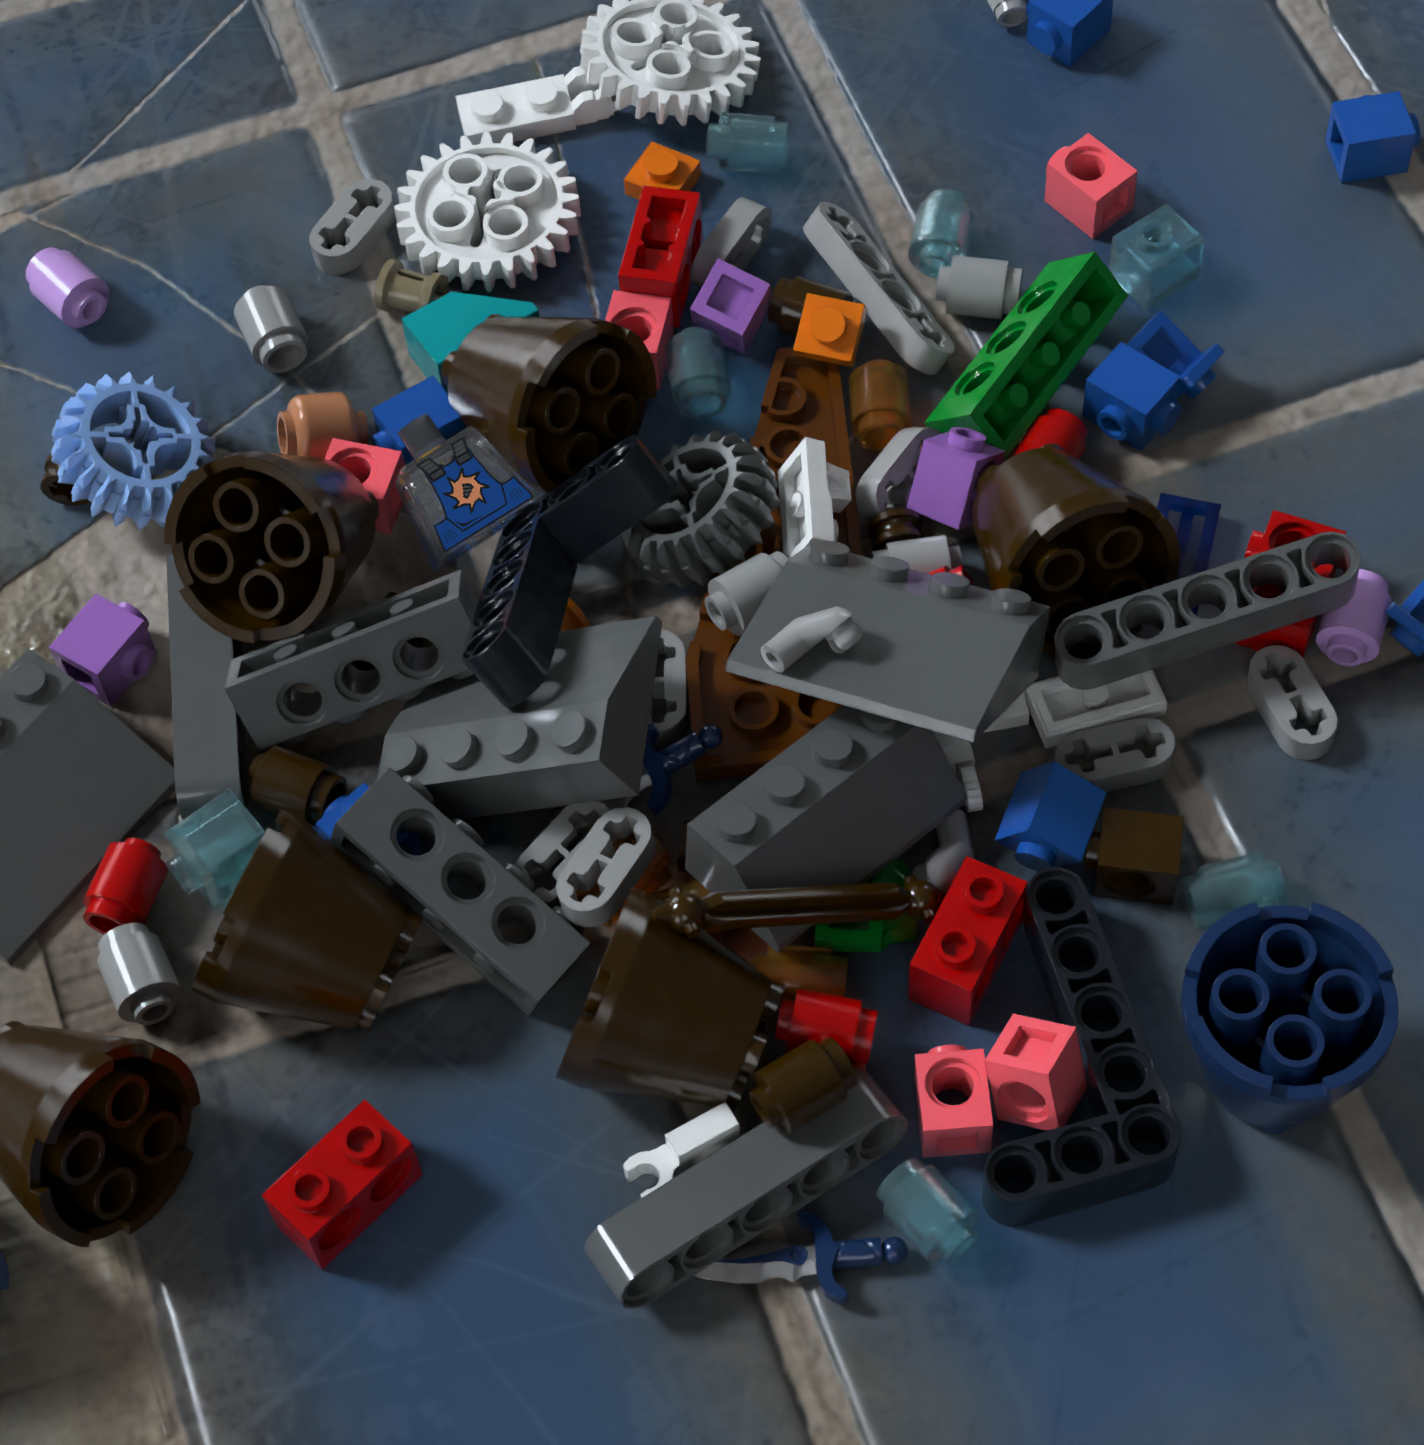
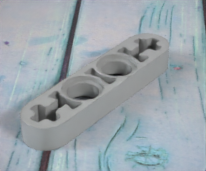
[803,202,955,375]

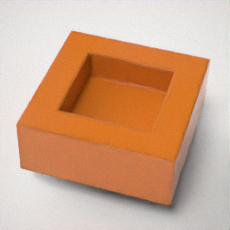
[623,141,702,200]
[793,293,867,367]

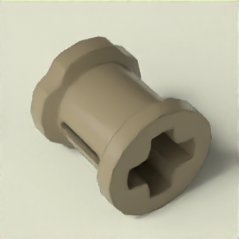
[374,259,449,313]

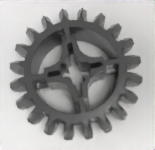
[620,430,781,589]

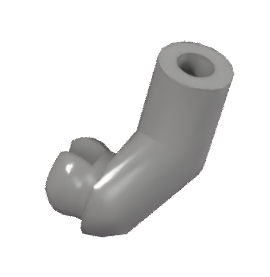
[760,606,863,673]
[911,810,975,892]

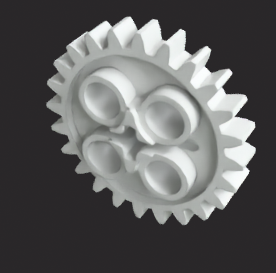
[580,0,761,126]
[394,132,581,292]

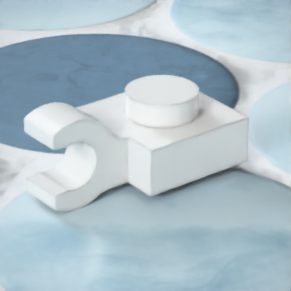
[623,1102,740,1198]

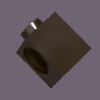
[1083,807,1184,905]

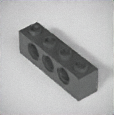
[224,569,478,751]
[330,767,590,1016]

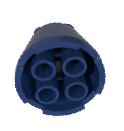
[1181,902,1399,1134]

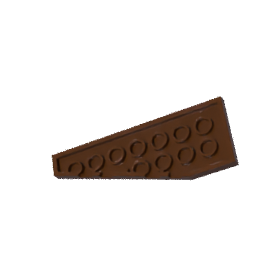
[685,347,863,781]

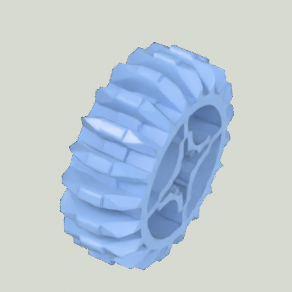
[51,372,216,531]

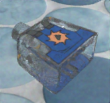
[395,414,540,572]

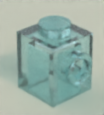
[1109,203,1205,310]
[164,788,265,907]

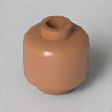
[277,392,369,459]

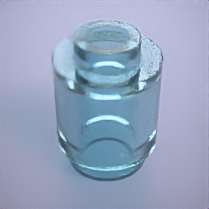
[706,112,790,173]
[908,189,974,278]
[665,327,731,419]
[1182,851,1287,929]
[876,1157,980,1263]

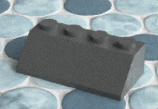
[685,705,966,953]

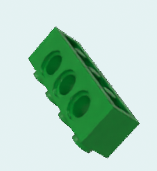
[924,251,1128,460]

